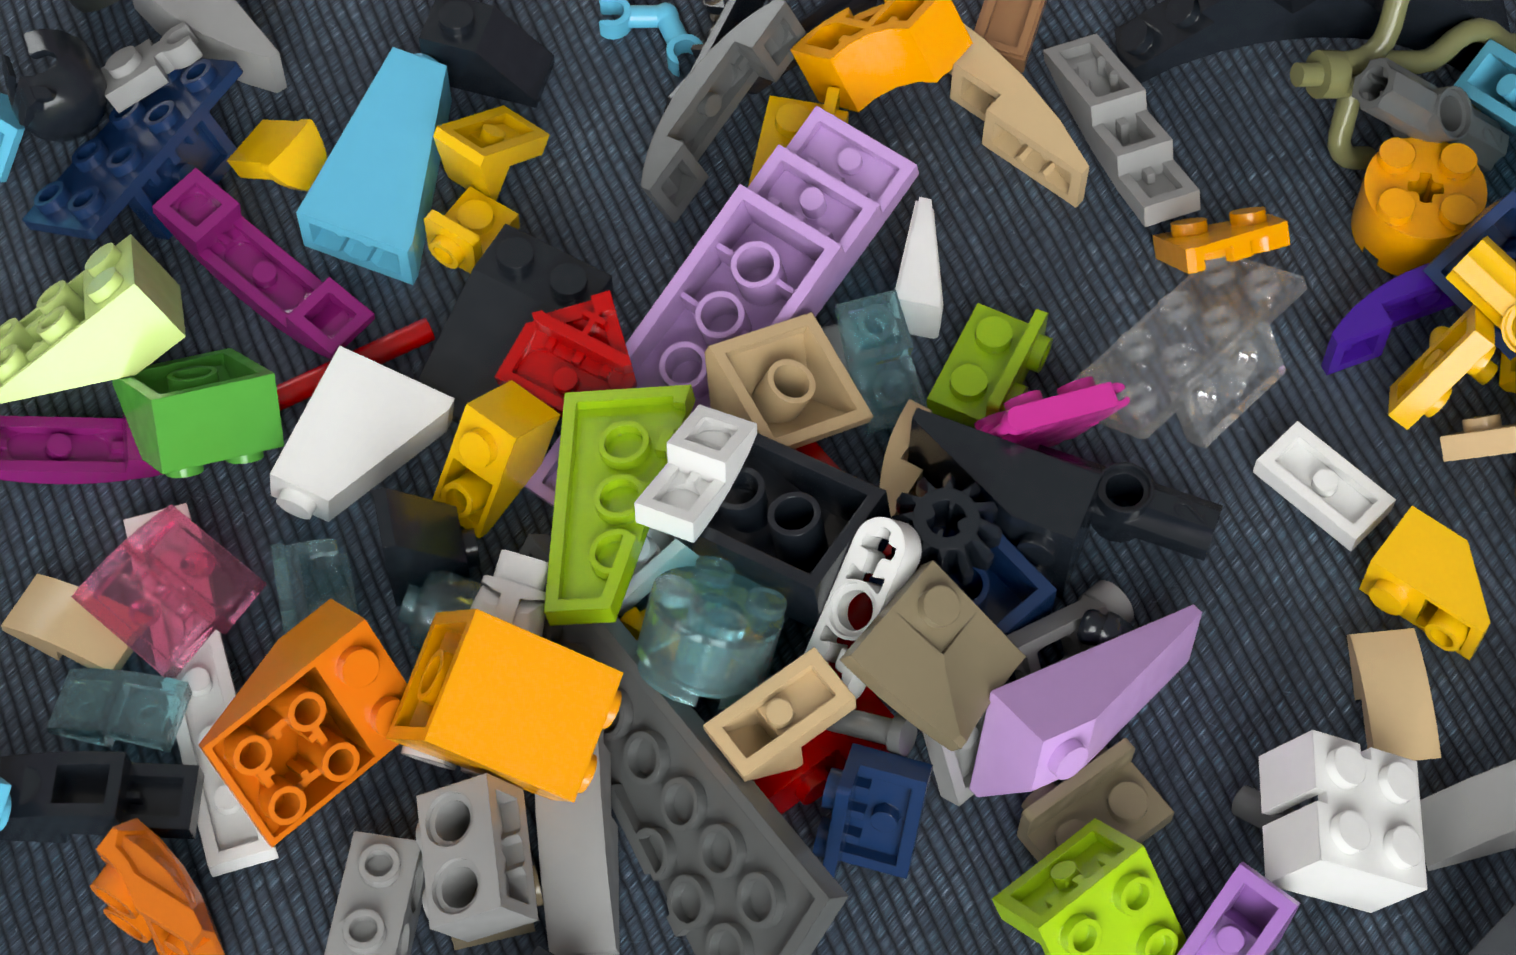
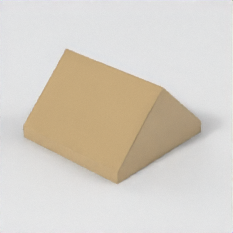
[704,312,874,449]

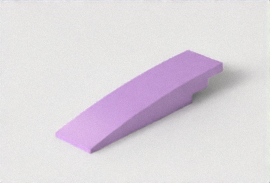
[524,105,919,507]

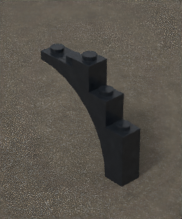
[1114,0,1511,83]

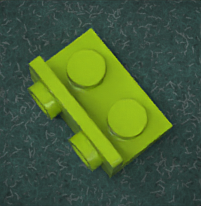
[926,303,1053,429]

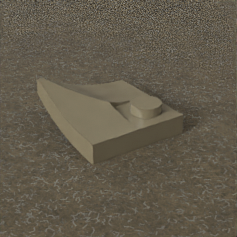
[839,560,1026,751]

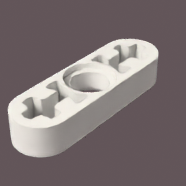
[804,517,922,699]

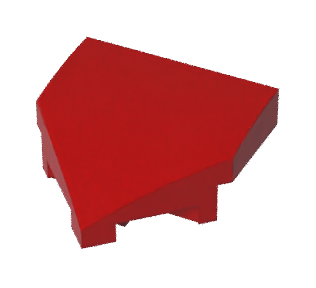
[495,290,637,417]

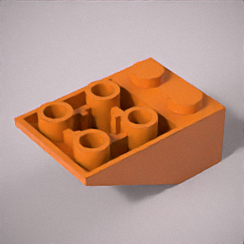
[198,598,407,847]

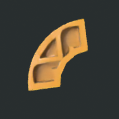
[790,0,973,112]

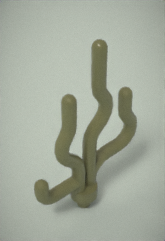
[1290,0,1516,170]

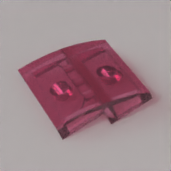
[71,504,267,681]

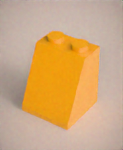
[386,609,624,802]

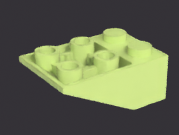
[0,234,186,404]

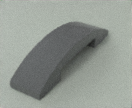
[641,0,807,223]

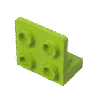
[992,818,1187,955]

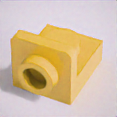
[424,186,520,273]

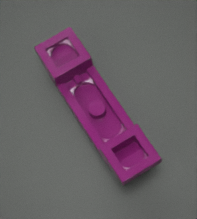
[152,168,375,360]
[0,414,164,484]

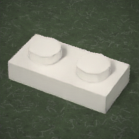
[1253,421,1396,552]

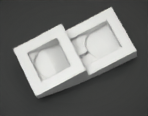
[634,404,757,543]

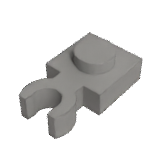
[101,21,203,113]

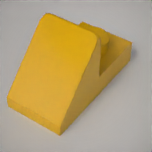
[433,105,550,201]

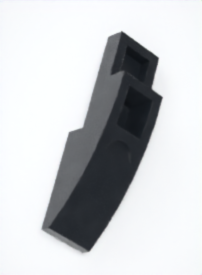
[0,751,205,843]

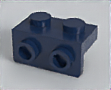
[813,743,933,879]

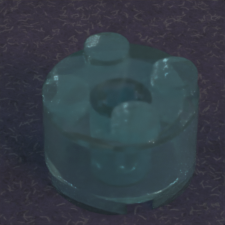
[635,556,787,710]

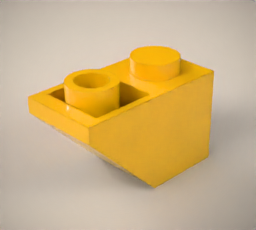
[432,380,561,538]
[1359,506,1491,661]

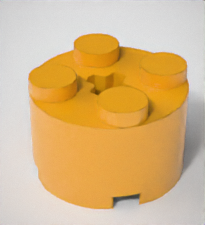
[1351,137,1488,276]

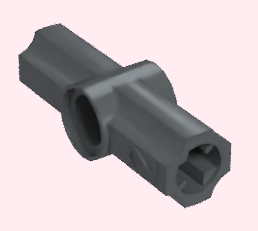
[1351,58,1509,172]

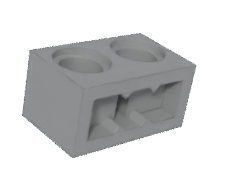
[416,773,539,942]
[324,831,425,955]

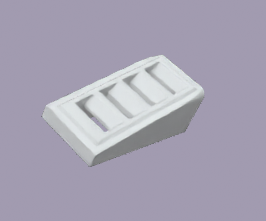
[890,197,944,339]

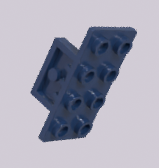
[22,58,243,240]

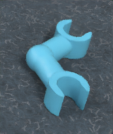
[599,0,703,77]

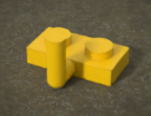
[1388,304,1498,430]

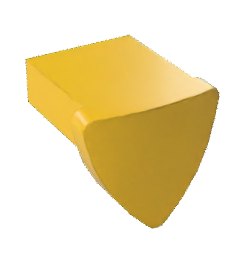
[227,119,328,192]

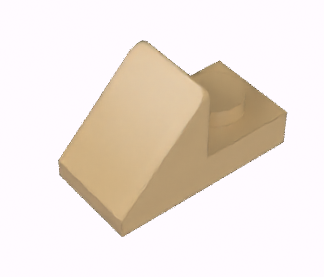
[703,647,857,782]

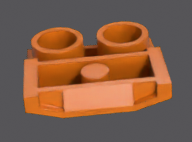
[90,818,225,955]

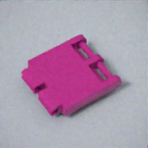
[974,376,1130,451]

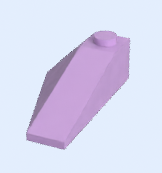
[969,604,1202,797]

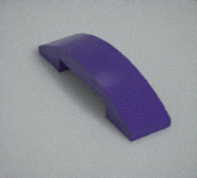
[1321,263,1456,376]

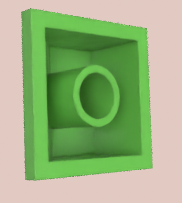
[112,348,284,478]

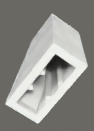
[270,345,455,522]

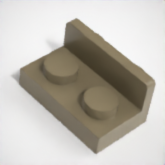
[1016,738,1174,862]

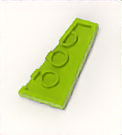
[544,384,696,626]

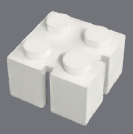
[1259,730,1428,913]

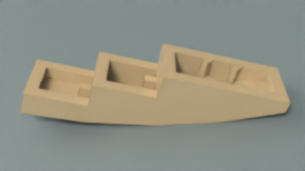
[948,23,1089,208]

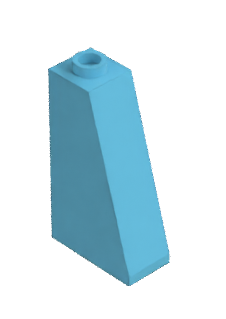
[296,47,452,285]

